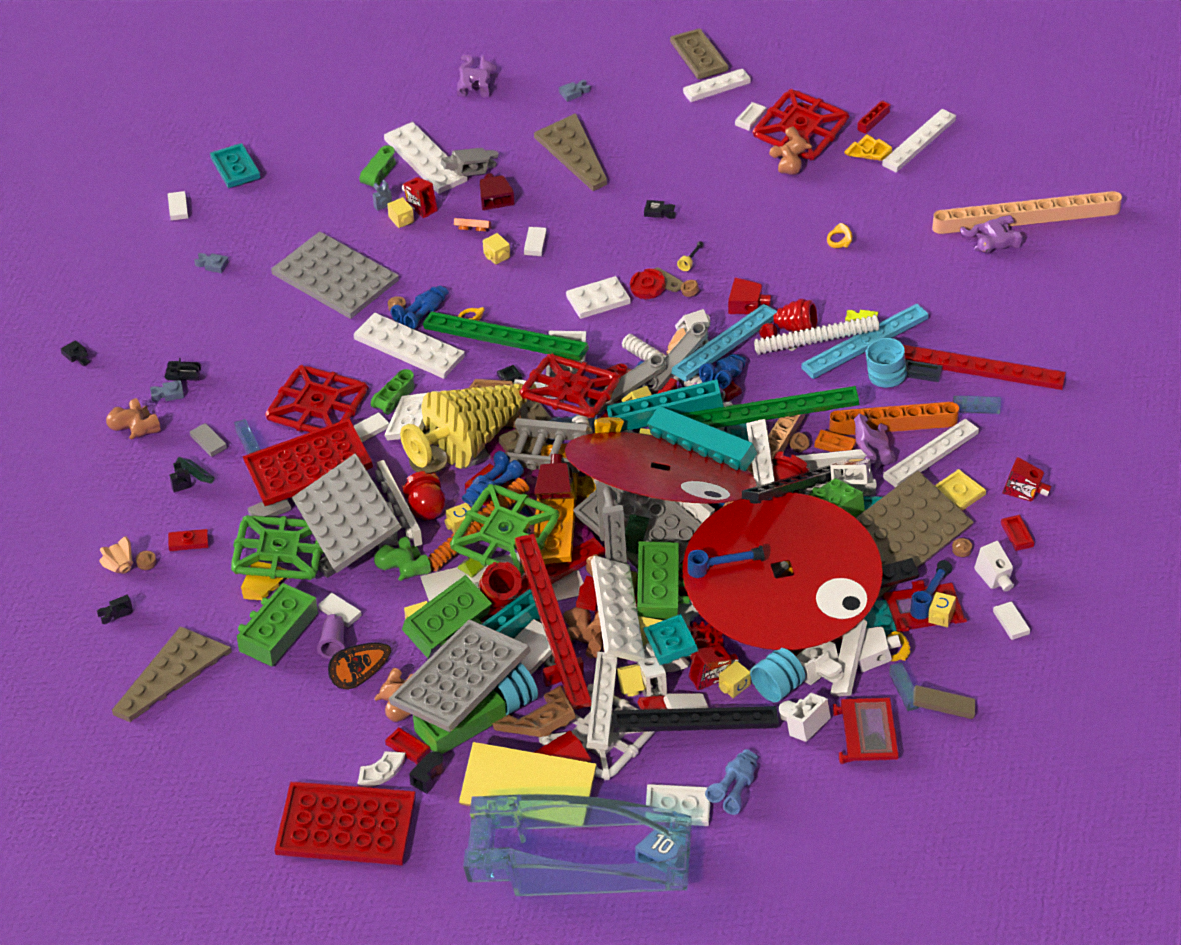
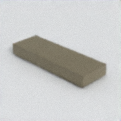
[913,685,975,719]

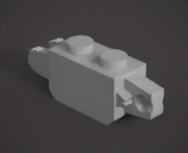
[440,148,499,176]

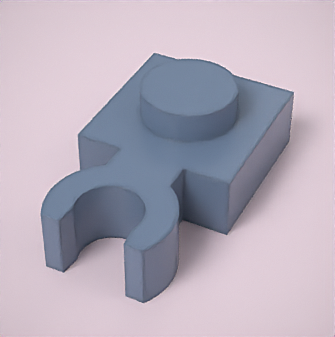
[559,80,590,101]
[373,180,392,211]
[194,253,228,274]
[150,380,184,401]

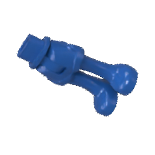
[390,285,449,329]
[699,354,747,389]
[462,451,524,506]

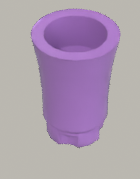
[317,614,345,659]

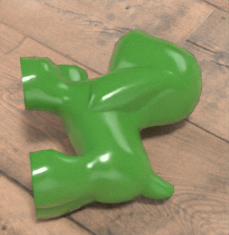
[374,536,431,581]

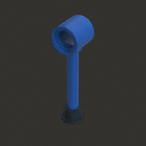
[687,545,764,578]
[910,560,952,619]

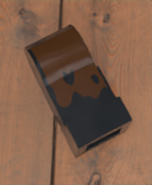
[409,751,444,794]

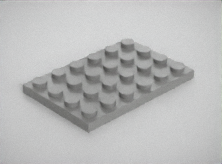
[271,231,399,319]
[292,454,402,573]
[573,488,701,569]
[389,619,531,732]

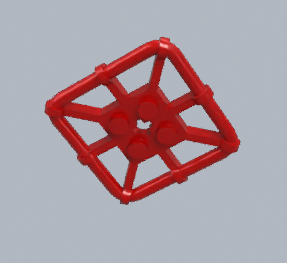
[752,89,849,161]
[519,353,621,419]
[265,365,369,432]

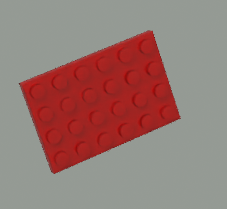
[242,418,373,506]
[274,781,416,865]

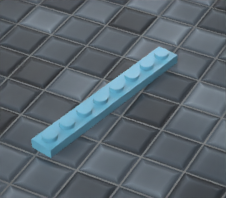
[671,304,777,382]
[801,304,928,379]

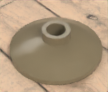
[409,445,447,474]

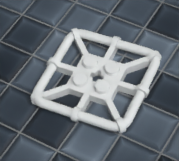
[539,684,655,781]

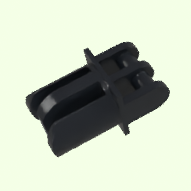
[164,358,201,381]

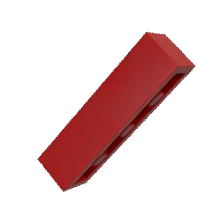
[857,100,890,134]

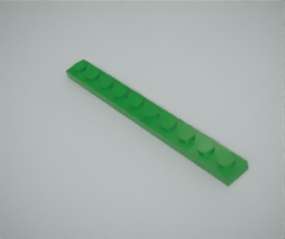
[423,312,589,361]
[681,386,859,428]

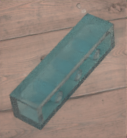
[953,396,1001,414]
[234,419,261,455]
[889,662,920,711]

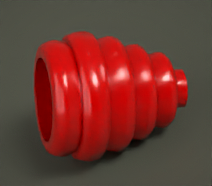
[773,298,818,333]

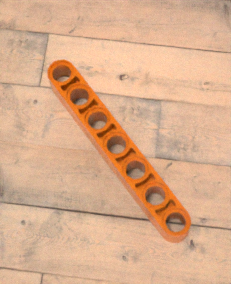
[829,402,959,435]

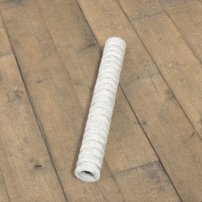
[754,315,879,355]
[622,334,725,401]

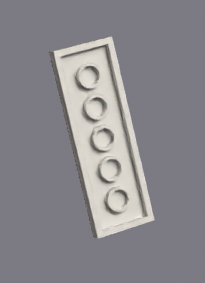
[384,122,468,194]
[354,313,465,379]
[591,556,645,662]

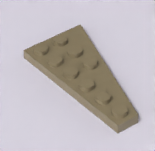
[534,113,607,191]
[112,626,232,722]

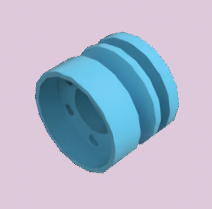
[866,338,907,388]
[750,648,805,702]
[494,663,538,716]

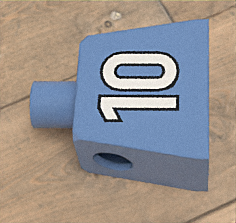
[635,825,684,878]

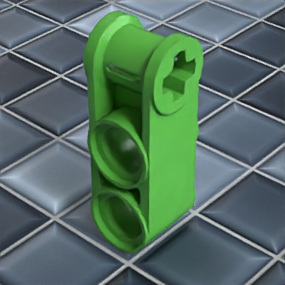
[359,145,396,187]
[371,369,415,415]

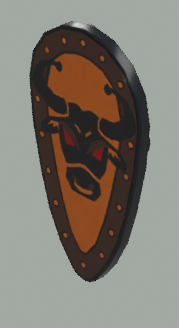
[328,642,391,690]

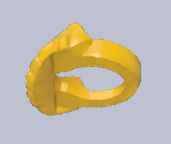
[827,223,852,248]
[458,307,485,321]
[888,631,910,662]

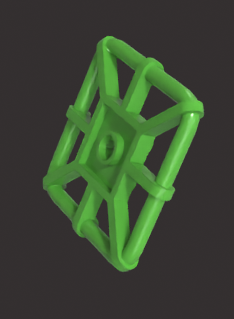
[450,484,560,576]
[231,515,323,580]

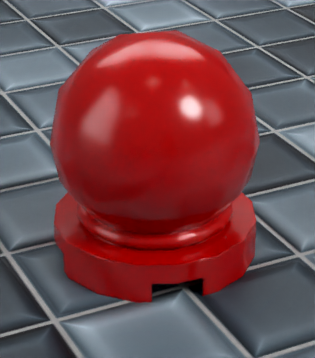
[772,451,810,493]
[402,471,446,521]
[478,562,522,608]

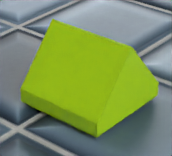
[457,557,485,578]

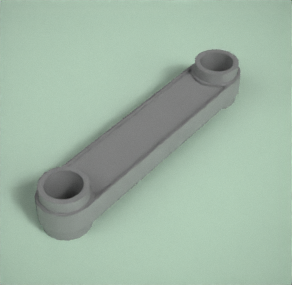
[643,322,709,395]
[587,354,666,415]

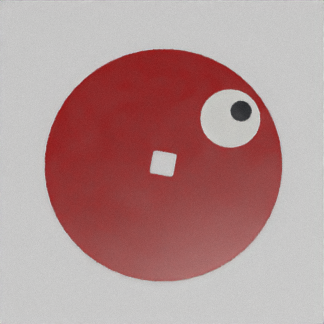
[565,432,756,504]
[683,492,883,650]

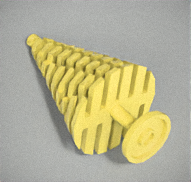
[400,383,536,469]

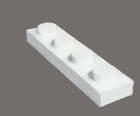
[683,69,750,102]

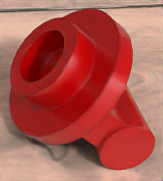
[759,323,777,339]

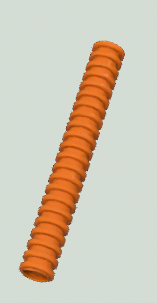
[427,478,529,571]

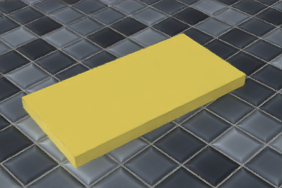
[459,742,597,827]

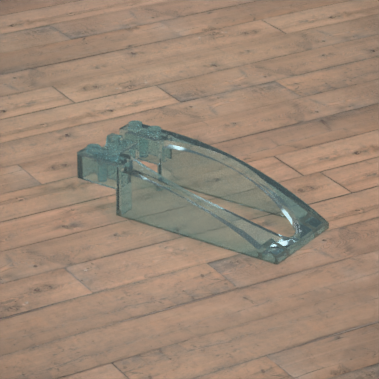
[463,794,692,896]

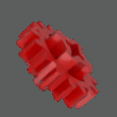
[687,621,723,659]

